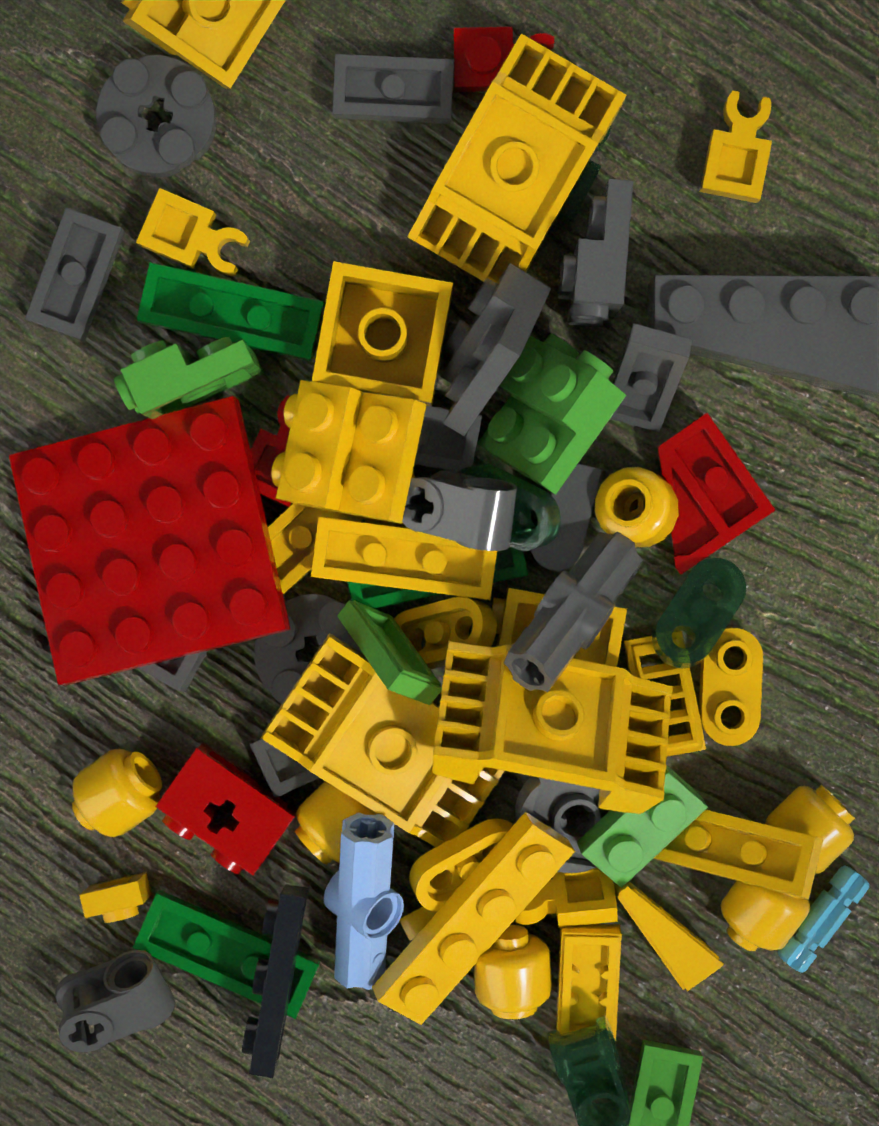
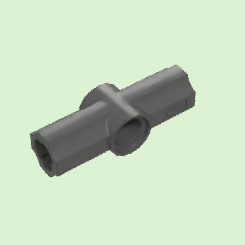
[504,532,643,692]

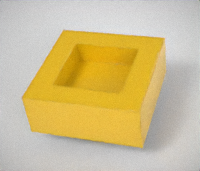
[79,872,152,923]

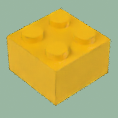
[312,261,453,406]

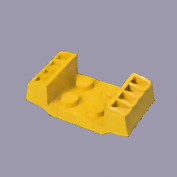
[407,33,627,283]
[261,633,504,847]
[432,641,673,814]

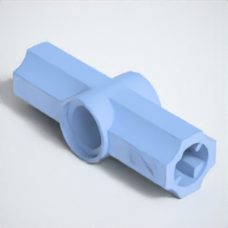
[324,812,404,990]

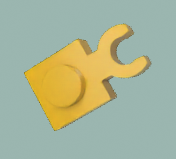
[699,91,772,203]
[136,188,250,276]
[515,867,618,928]

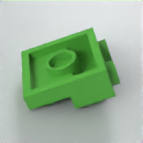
[477,333,627,495]
[113,337,264,419]

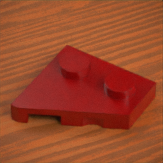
[658,412,776,575]

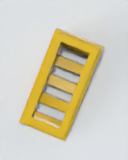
[623,630,706,757]
[614,882,724,992]

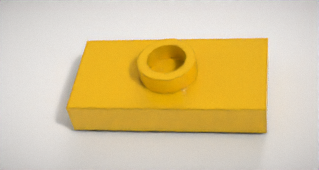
[556,924,622,1041]

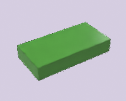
[337,600,442,705]

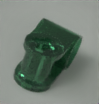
[548,1016,630,1126]

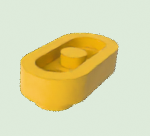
[394,596,497,670]
[699,627,763,746]
[409,819,513,912]

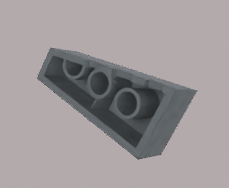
[648,275,879,402]

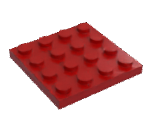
[9,396,291,686]

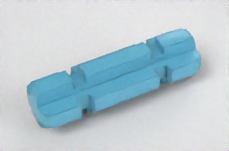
[778,865,869,973]

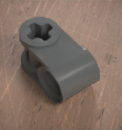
[402,470,517,551]
[55,950,175,1052]

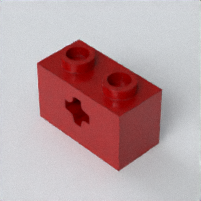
[155,742,298,876]

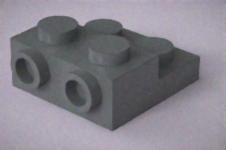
[558,179,634,327]
[440,263,551,436]

